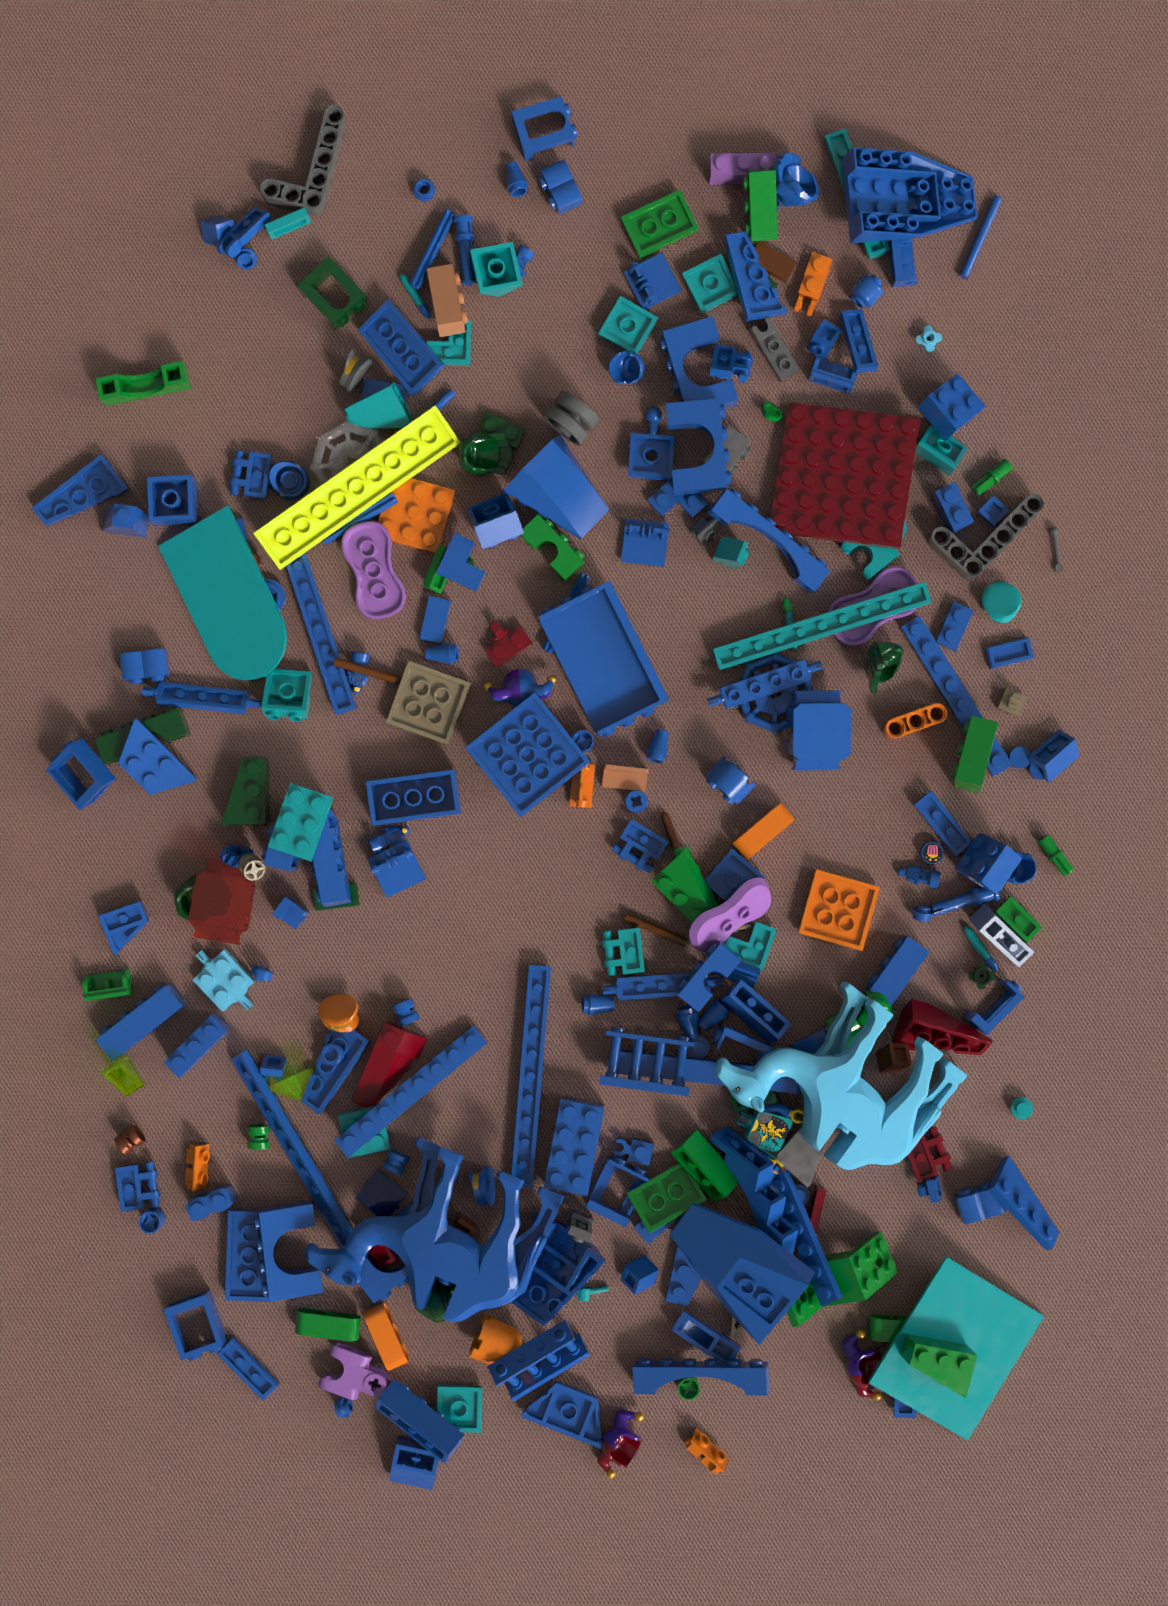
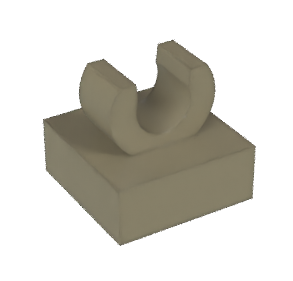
[996,687,1027,717]

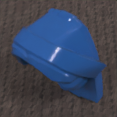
[774,152,819,207]

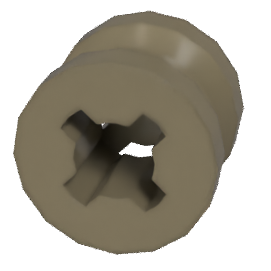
[238,853,265,881]

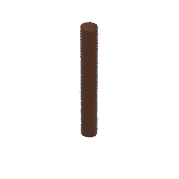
[333,657,399,684]
[624,913,688,946]

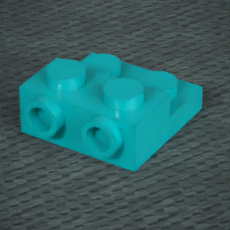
[262,669,312,722]

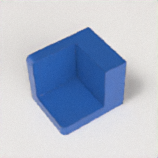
[200,216,234,246]
[272,896,309,929]
[621,1256,659,1295]

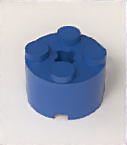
[706,755,756,805]

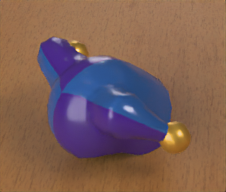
[484,669,556,708]

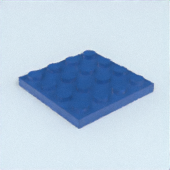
[465,693,590,817]

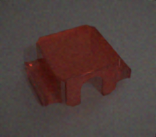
[188,858,258,945]

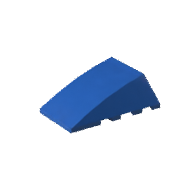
[503,434,609,539]
[511,1212,606,1326]

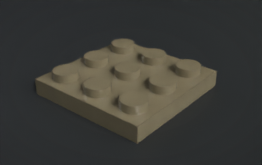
[386,661,471,745]

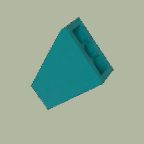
[345,382,414,429]

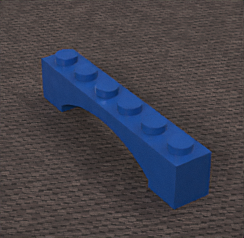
[707,489,830,593]
[632,1358,770,1396]

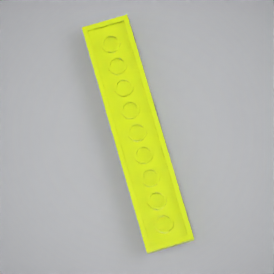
[254,406,460,570]

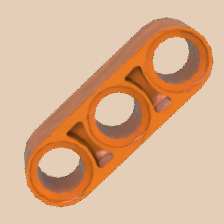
[882,703,947,739]
[732,802,795,860]
[363,1302,410,1371]

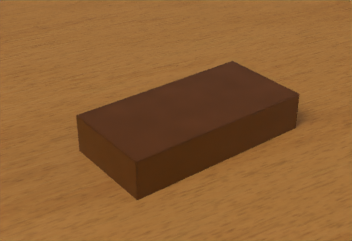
[755,241,797,283]

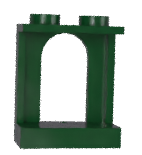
[297,256,367,330]

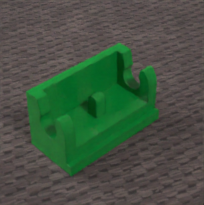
[82,969,133,1001]

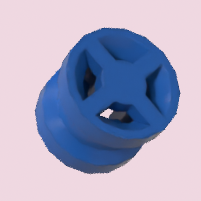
[625,791,647,813]
[383,1149,410,1175]

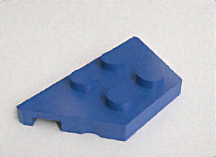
[118,717,197,795]
[521,1381,602,1449]

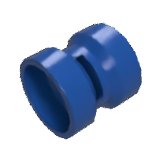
[572,730,594,753]
[392,998,420,1027]
[138,1207,166,1234]

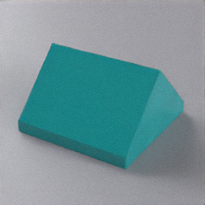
[470,242,523,297]
[915,424,968,476]

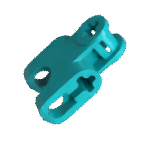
[840,522,907,580]

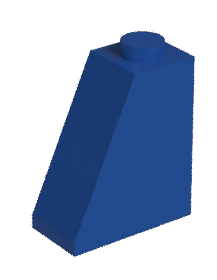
[102,504,149,538]

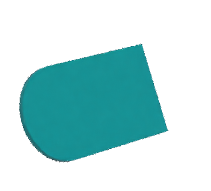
[158,506,287,680]

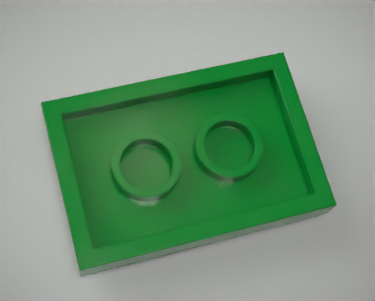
[621,189,699,259]
[626,1163,707,1234]

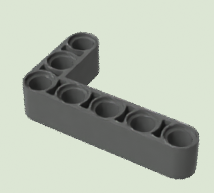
[260,105,347,216]
[927,494,1044,580]

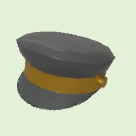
[340,349,372,393]

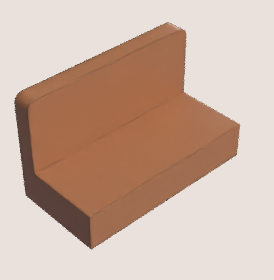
[602,764,649,792]

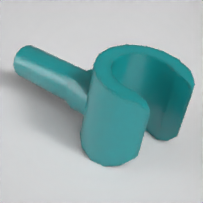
[577,1286,608,1301]

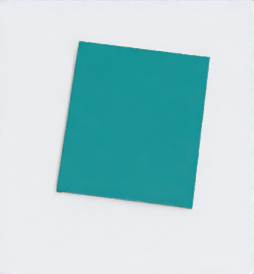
[868,1256,1044,1440]

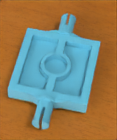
[193,949,256,1012]

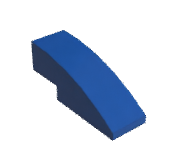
[672,1311,742,1362]

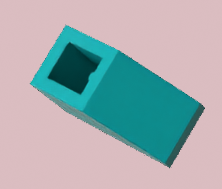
[713,537,750,570]

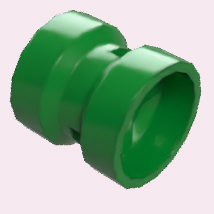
[247,1124,269,1150]
[677,1377,700,1400]

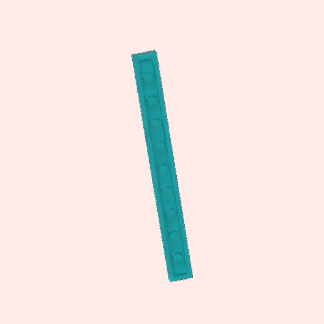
[713,582,932,671]

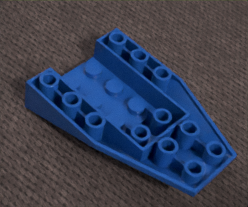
[842,147,978,243]
[670,1203,815,1345]

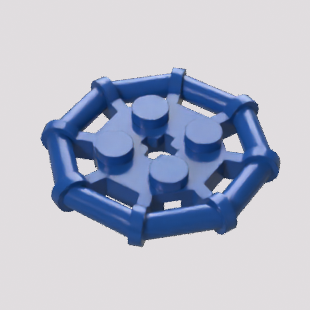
[740,652,814,734]

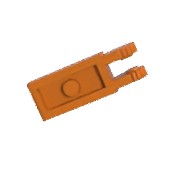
[794,252,833,316]

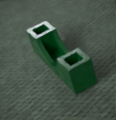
[95,707,191,765]

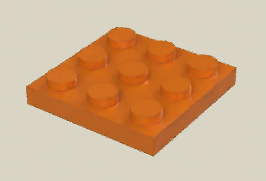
[378,478,456,554]
[798,869,880,951]

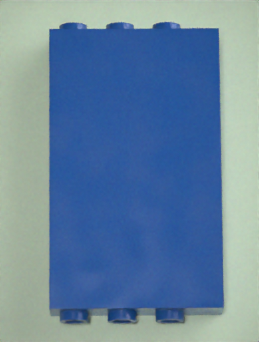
[538,581,669,738]

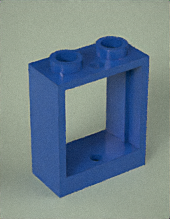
[46,738,117,810]
[163,1290,227,1361]

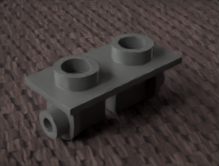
[690,513,728,546]

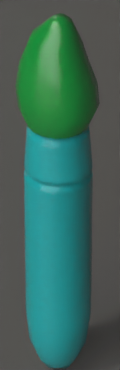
[782,597,798,651]

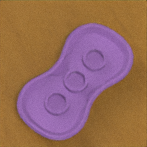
[341,521,406,619]
[828,566,918,646]
[689,877,771,952]

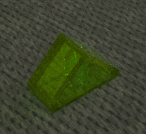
[101,1056,145,1097]
[269,1066,315,1102]

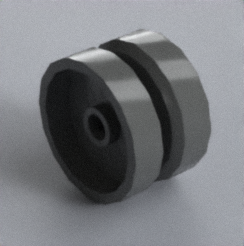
[543,391,600,446]

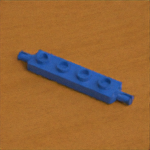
[707,659,823,709]
[142,682,263,714]
[603,972,722,1000]

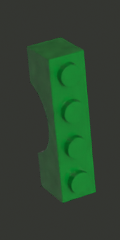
[95,361,192,406]

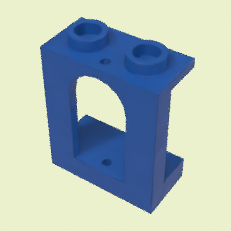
[511,96,578,161]
[962,978,1025,1035]
[712,1023,775,1064]
[586,1155,649,1227]

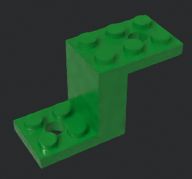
[787,1231,898,1327]

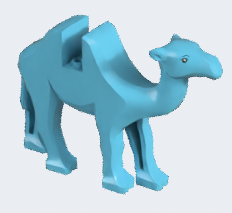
[715,981,967,1170]

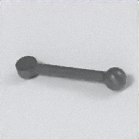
[1050,527,1064,573]

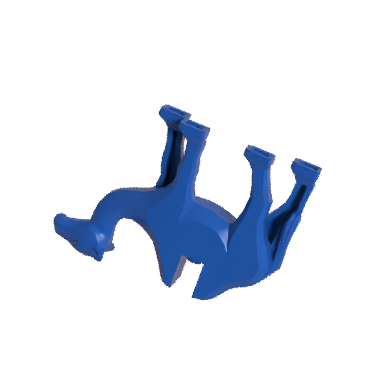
[306,1137,564,1322]

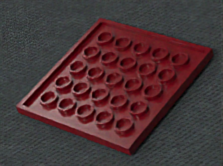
[770,403,921,549]

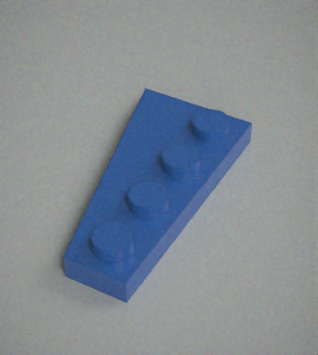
[32,454,130,527]

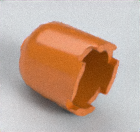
[468,1314,523,1365]

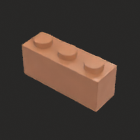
[427,264,468,337]

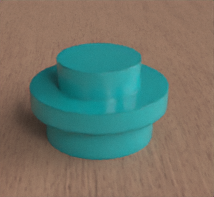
[1010,1097,1033,1120]

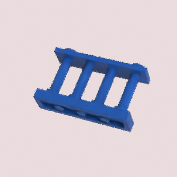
[599,1027,695,1096]
[487,1320,590,1401]

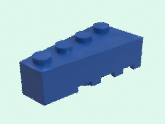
[312,808,351,907]

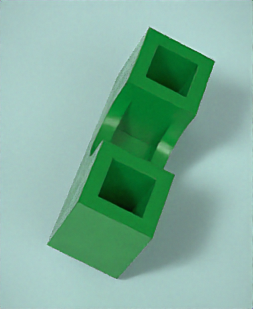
[520,514,584,583]

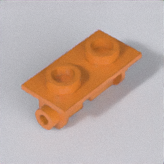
[570,764,595,808]
[185,1143,210,1191]
[684,1428,728,1474]

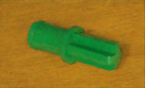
[972,459,1013,495]
[1037,834,1073,876]

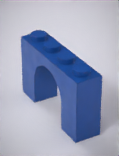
[659,316,738,409]
[666,398,731,496]
[254,1200,323,1302]
[359,1201,413,1303]

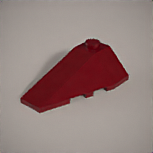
[892,999,993,1055]
[351,1020,428,1108]

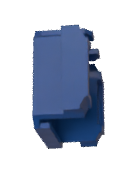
[785,690,852,771]

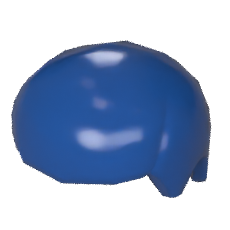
[608,350,645,384]
[1007,851,1037,884]

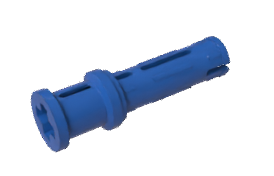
[453,215,476,285]
[930,887,1000,917]

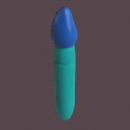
[400,274,431,319]
[964,926,998,971]

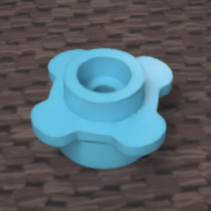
[916,325,942,352]

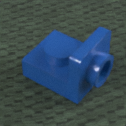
[807,319,842,360]

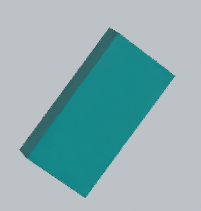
[265,207,311,240]

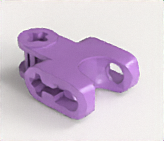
[318,1341,389,1400]

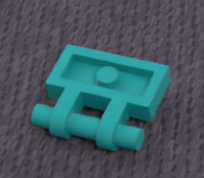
[601,927,645,976]

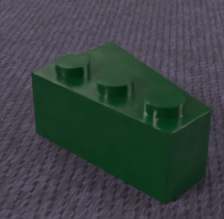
[221,757,270,825]

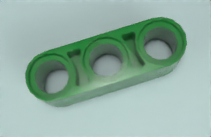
[295,1308,361,1341]
[869,1314,908,1343]

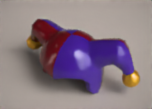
[842,1329,882,1401]
[597,1409,644,1479]

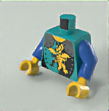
[736,1103,804,1174]

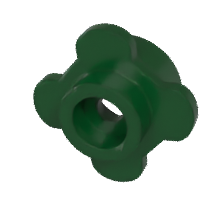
[968,963,995,989]

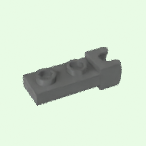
[749,317,800,382]
[567,1210,594,1243]

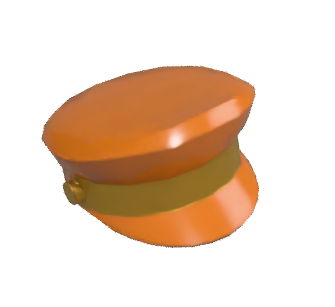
[318,994,359,1032]

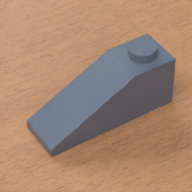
[969,903,1035,967]

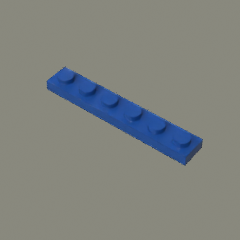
[771,1170,843,1307]

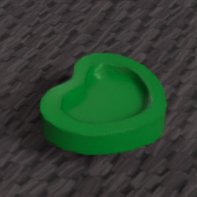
[761,401,783,422]

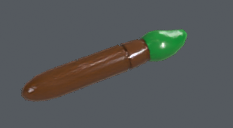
[662,811,682,858]

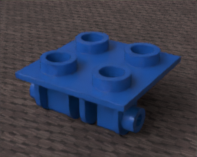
[623,253,682,310]
[621,518,669,567]
[367,840,426,898]

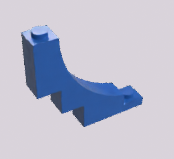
[710,1126,798,1255]

